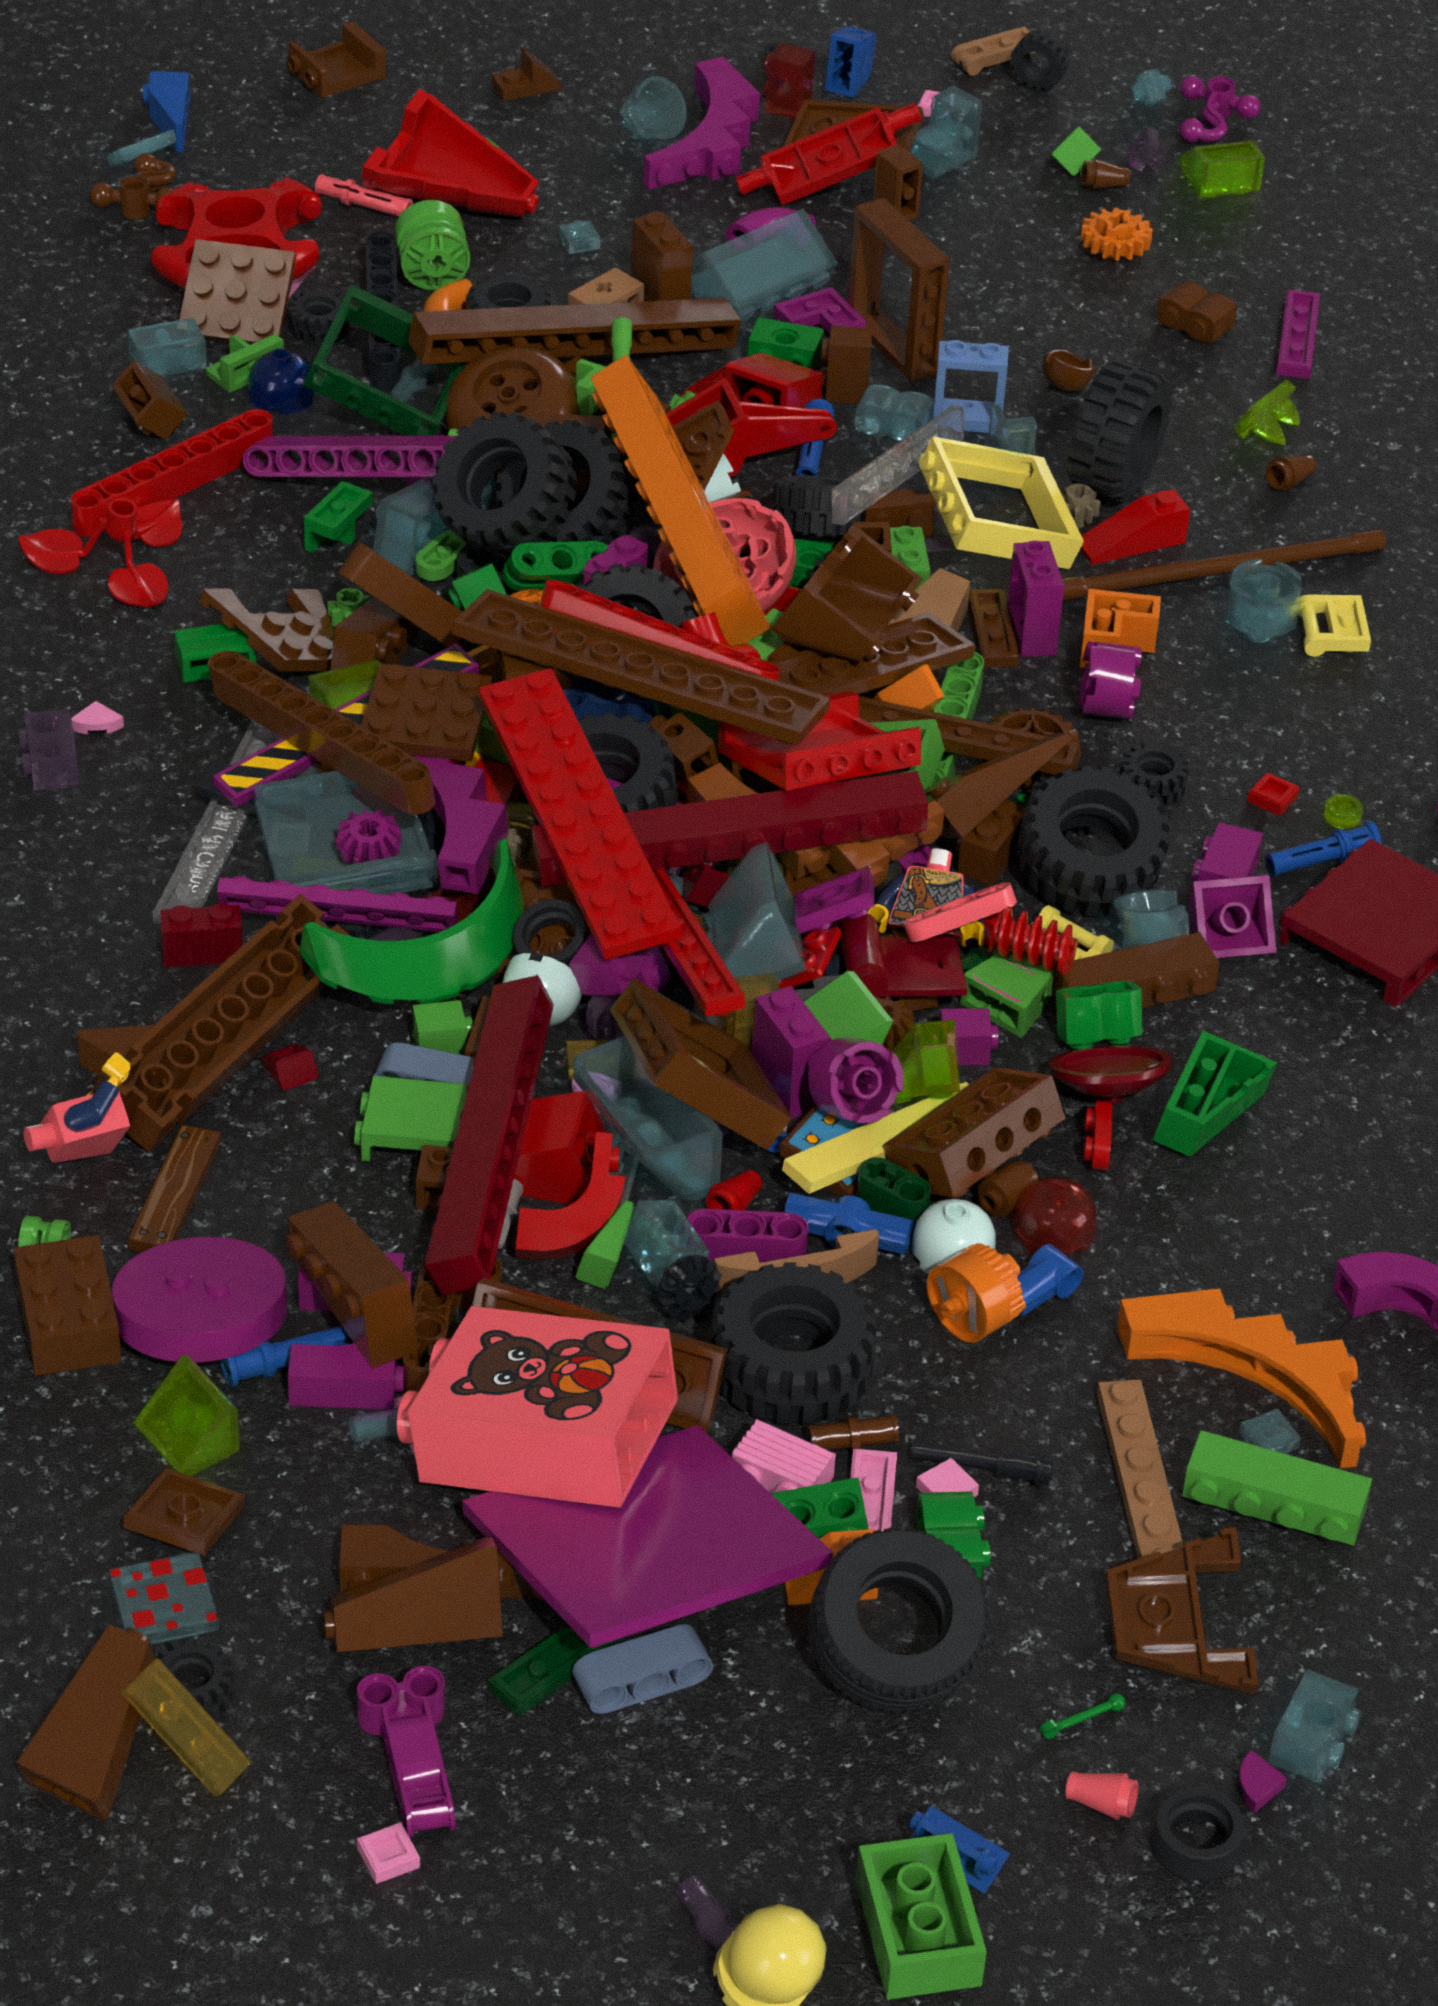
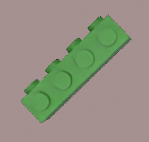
[1182,1430,1372,1546]

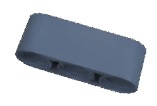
[374,1043,474,1084]
[572,1624,713,1714]

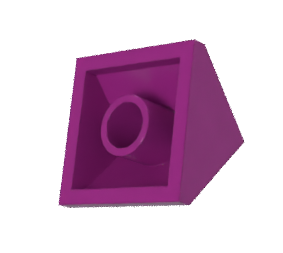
[1186,875,1277,958]

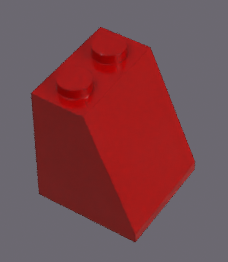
[725,353,823,408]
[514,1091,607,1205]

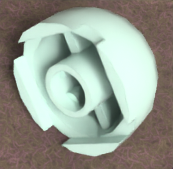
[502,953,583,1027]
[911,1199,996,1274]

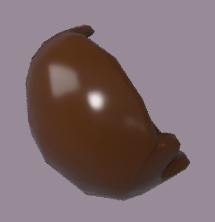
[1043,350,1097,392]

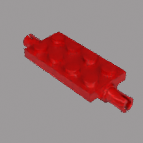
[735,102,922,205]

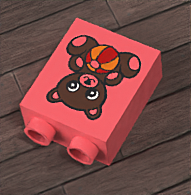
[397,1306,678,1508]

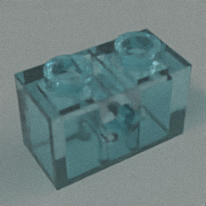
[624,1200,710,1293]

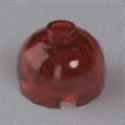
[1013,1177,1097,1257]

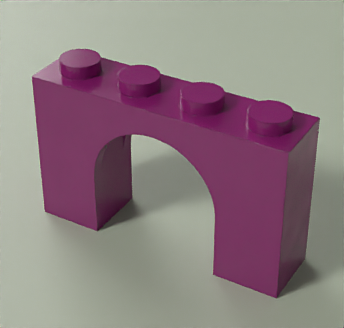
[288,1252,412,1409]

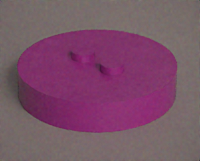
[112,1237,288,1362]

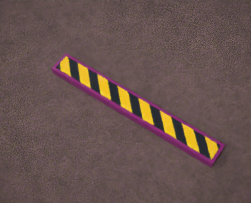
[213,643,479,808]

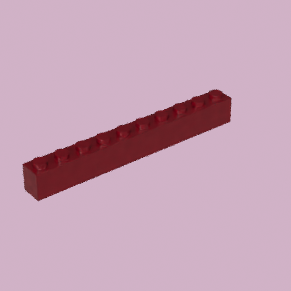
[532,771,928,887]
[424,975,554,1295]

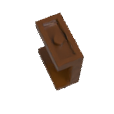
[286,21,386,98]

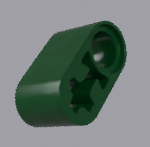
[856,1157,931,1231]

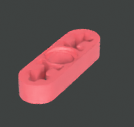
[903,882,1017,942]

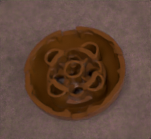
[444,346,580,434]

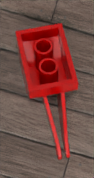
[666,377,837,477]

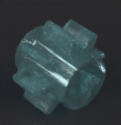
[1131,68,1173,107]

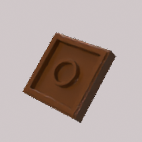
[123,1468,245,1556]

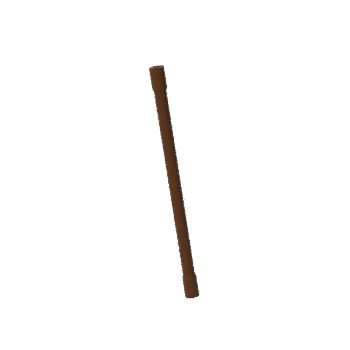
[1062,529,1386,601]

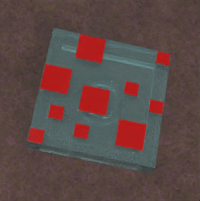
[109,1552,219,1644]

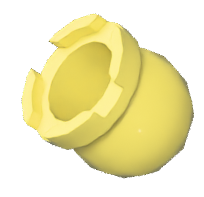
[713,1904,826,2006]

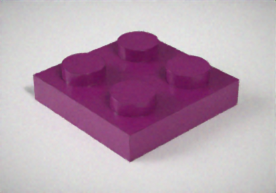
[794,866,874,934]

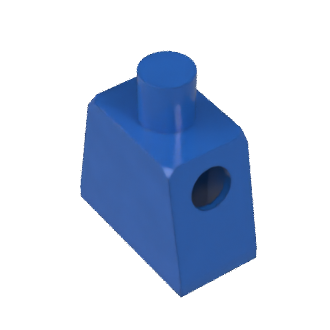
[825,26,876,98]

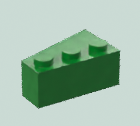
[1153,1030,1277,1157]

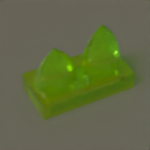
[1234,379,1300,445]

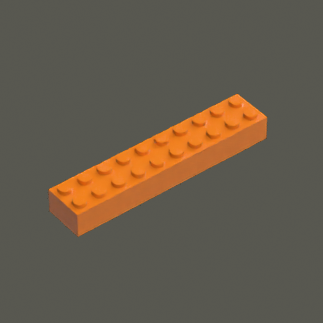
[590,355,772,646]

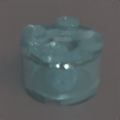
[1225,559,1302,643]

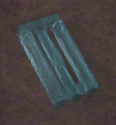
[106,129,177,167]

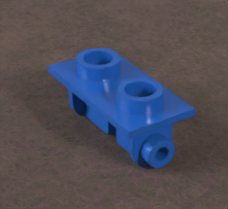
[909,1806,1010,1894]

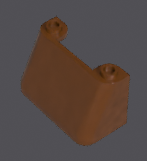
[770,524,923,662]

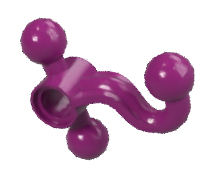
[1179,76,1261,143]

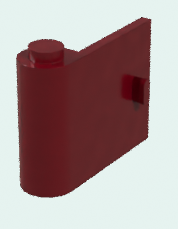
[839,913,967,997]

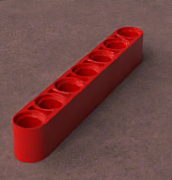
[71,409,273,537]
[539,580,781,681]

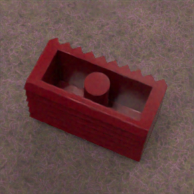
[160,903,243,969]

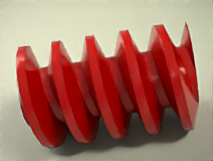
[989,906,1078,975]

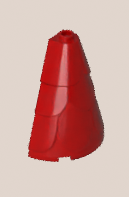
[362,89,540,218]

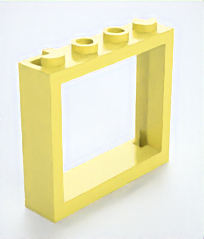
[919,436,1084,569]

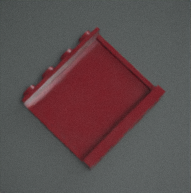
[1279,838,1438,1007]

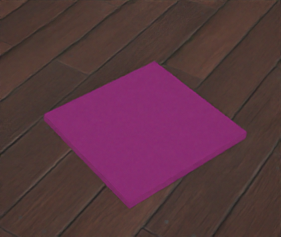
[462,1425,833,1648]

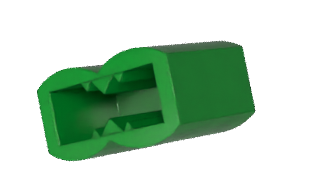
[1056,981,1142,1049]
[916,1491,990,1580]

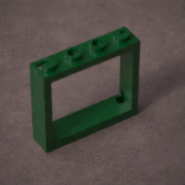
[303,284,468,436]

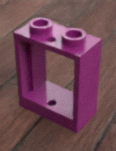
[1007,541,1064,657]

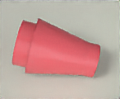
[1066,1771,1139,1820]

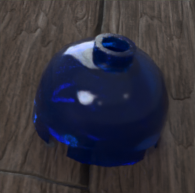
[248,348,316,414]

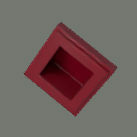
[260,1044,318,1090]

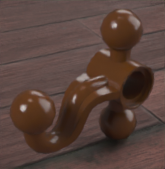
[89,153,176,220]

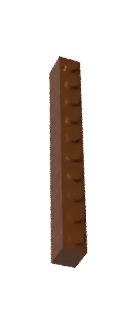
[408,298,741,364]

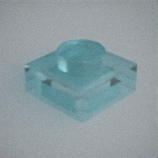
[559,220,600,254]

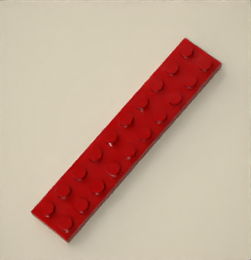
[479,668,681,960]

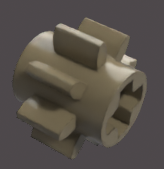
[1062,484,1101,528]

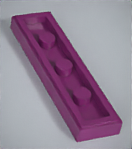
[1276,290,1320,379]

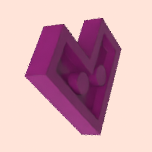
[774,287,866,334]

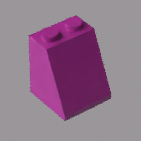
[752,986,832,1118]

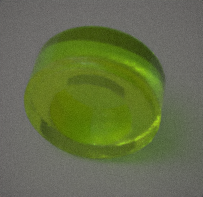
[1324,794,1363,829]

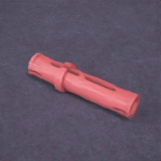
[315,174,413,217]

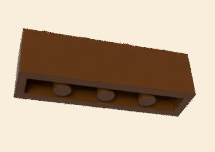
[1052,932,1220,1008]

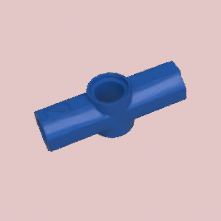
[784,1192,914,1255]

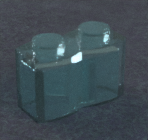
[855,385,934,444]

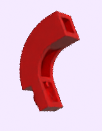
[515,1132,625,1260]

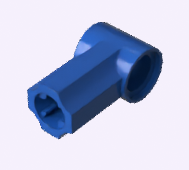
[1017,1244,1084,1316]

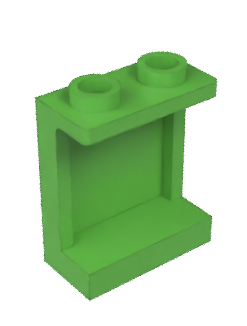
[354,1076,467,1162]

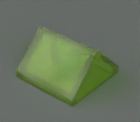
[133,1354,239,1476]

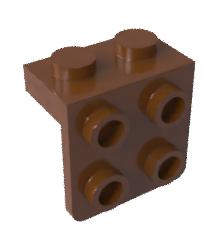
[860,489,935,537]

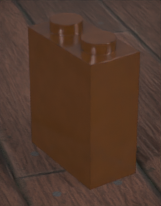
[631,211,693,301]

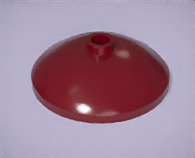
[1049,1045,1172,1103]

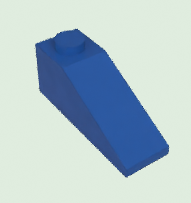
[143,71,190,152]

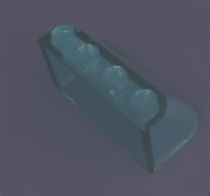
[691,209,838,322]
[704,842,806,994]
[573,1036,722,1200]

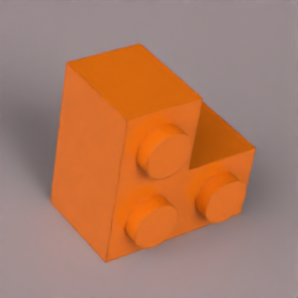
[1080,589,1161,668]

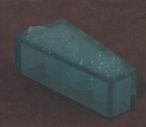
[373,474,494,576]

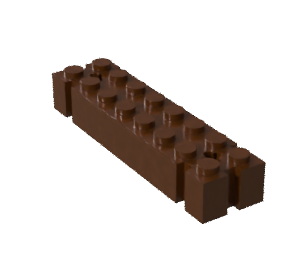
[90,893,351,1153]

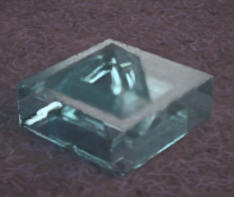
[1239,1409,1301,1454]

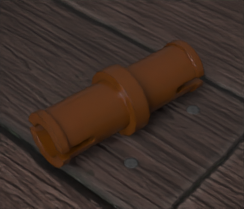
[808,1414,899,1452]

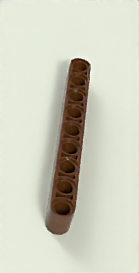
[208,651,436,814]

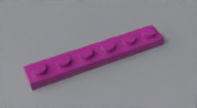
[217,876,458,932]

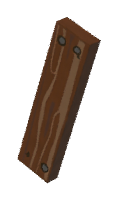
[128,1124,222,1252]

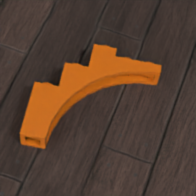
[1117,1288,1366,1468]

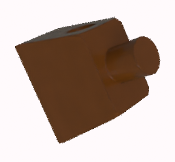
[648,713,719,799]

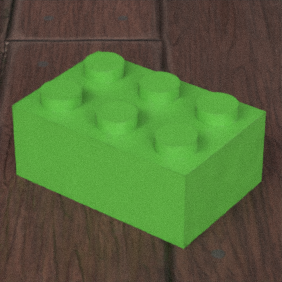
[855,1833,987,2000]

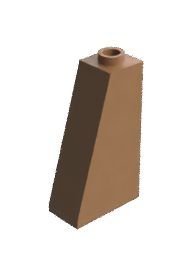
[888,568,971,679]

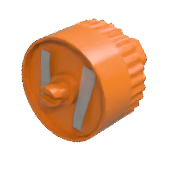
[927,1243,1026,1343]

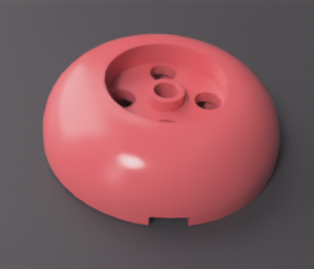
[653,498,796,612]

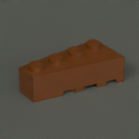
[286,1200,419,1369]

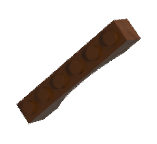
[340,1524,545,1600]

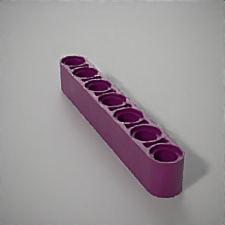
[243,436,457,477]

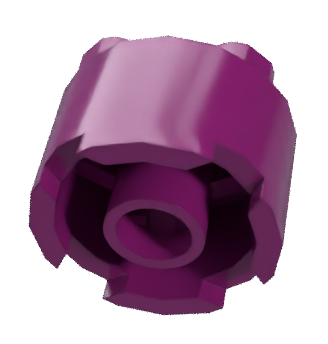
[1079,641,1142,719]
[808,1037,904,1124]

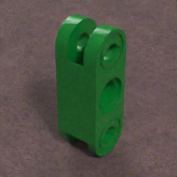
[502,541,608,591]

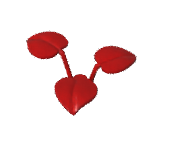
[19,498,183,607]

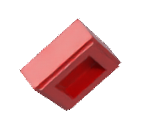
[1247,772,1300,816]

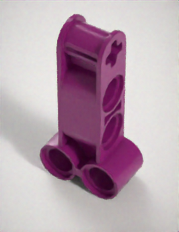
[357,1666,455,1838]

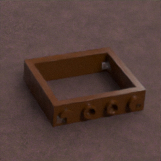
[848,198,949,382]
[610,978,792,1150]

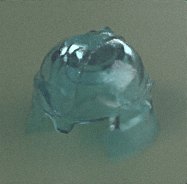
[620,76,687,140]
[1114,890,1190,947]

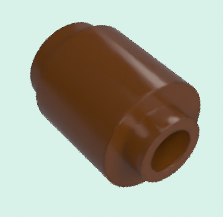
[978,1161,1039,1217]

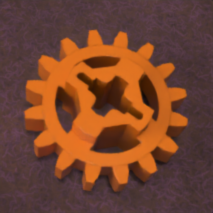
[1080,208,1153,261]

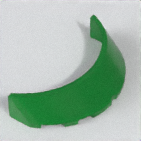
[299,838,524,1004]

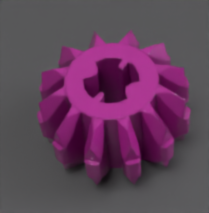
[336,807,402,874]

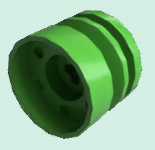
[394,200,471,290]

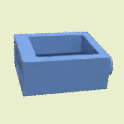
[932,340,1009,434]

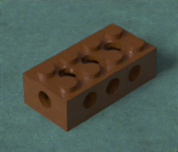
[883,1067,1066,1199]

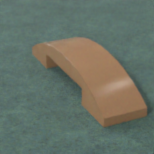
[714,1229,879,1295]

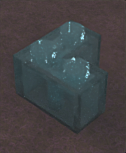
[909,86,982,179]

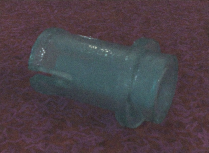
[349,1407,399,1445]

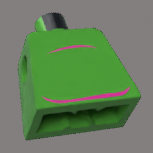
[960,952,1054,1038]

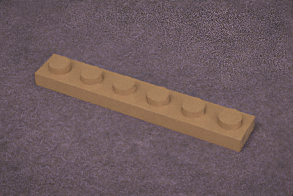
[1097,1379,1184,1559]

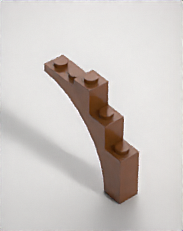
[687,763,945,887]

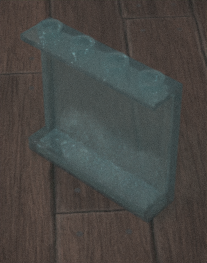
[254,771,438,895]

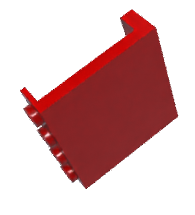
[718,691,921,791]

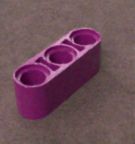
[685,1209,809,1263]

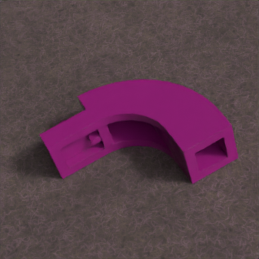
[1332,1252,1438,1336]

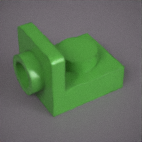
[575,359,605,415]

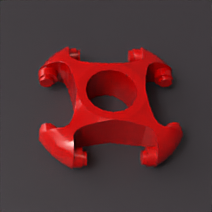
[151,177,322,288]

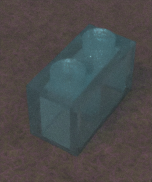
[128,318,207,377]

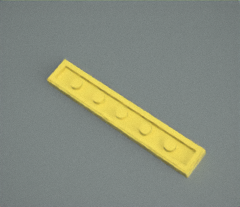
[782,1082,970,1194]

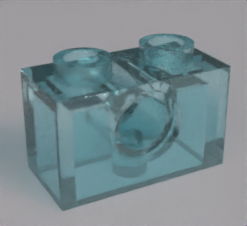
[1268,1669,1362,1784]

